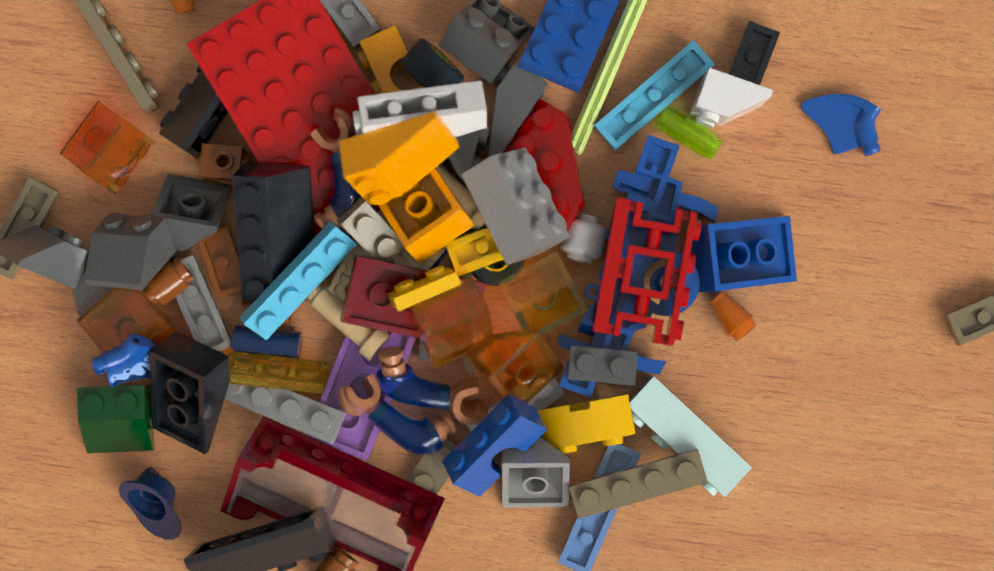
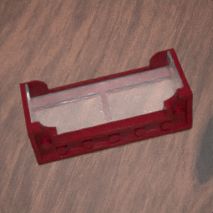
[220,416,445,571]

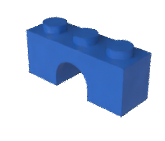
[442,394,547,497]

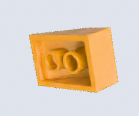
[339,111,460,205]
[379,168,474,264]

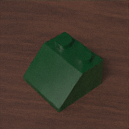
[77,384,154,453]

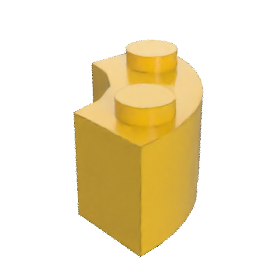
[537,394,635,454]

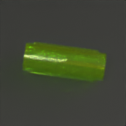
[655,106,723,160]

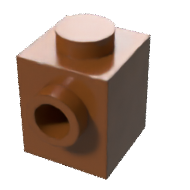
[199,143,251,182]

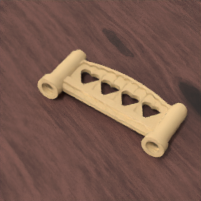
[307,164,486,360]

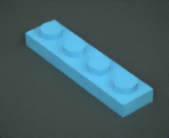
[594,40,715,151]
[239,221,357,340]

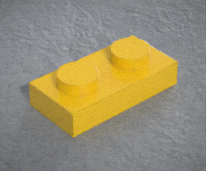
[446,227,504,277]
[387,266,461,311]

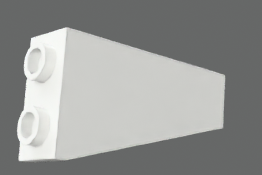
[353,81,487,137]

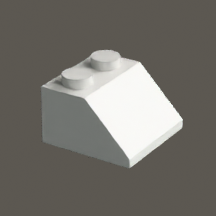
[689,68,773,128]

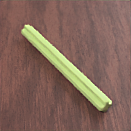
[571,0,647,155]

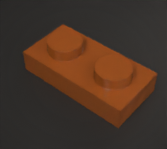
[198,226,242,300]

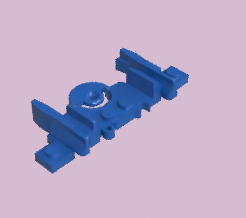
[557,135,718,397]

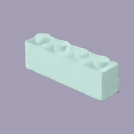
[629,376,752,497]

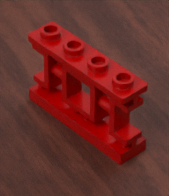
[592,197,702,346]

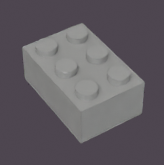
[461,148,570,265]

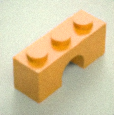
[357,25,423,95]

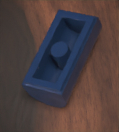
[231,325,302,360]

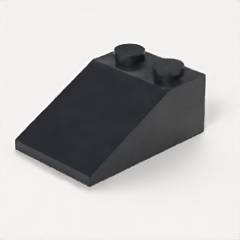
[150,331,229,454]

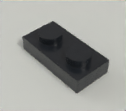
[728,21,780,85]

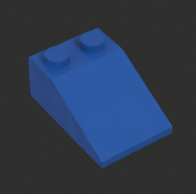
[691,216,797,293]

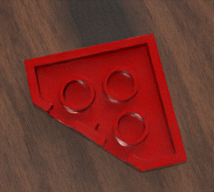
[504,99,585,231]

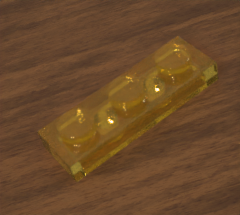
[228,351,327,394]

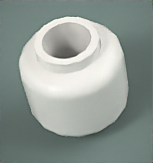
[560,214,607,264]

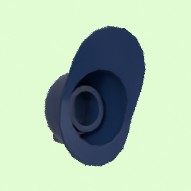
[118,467,182,540]

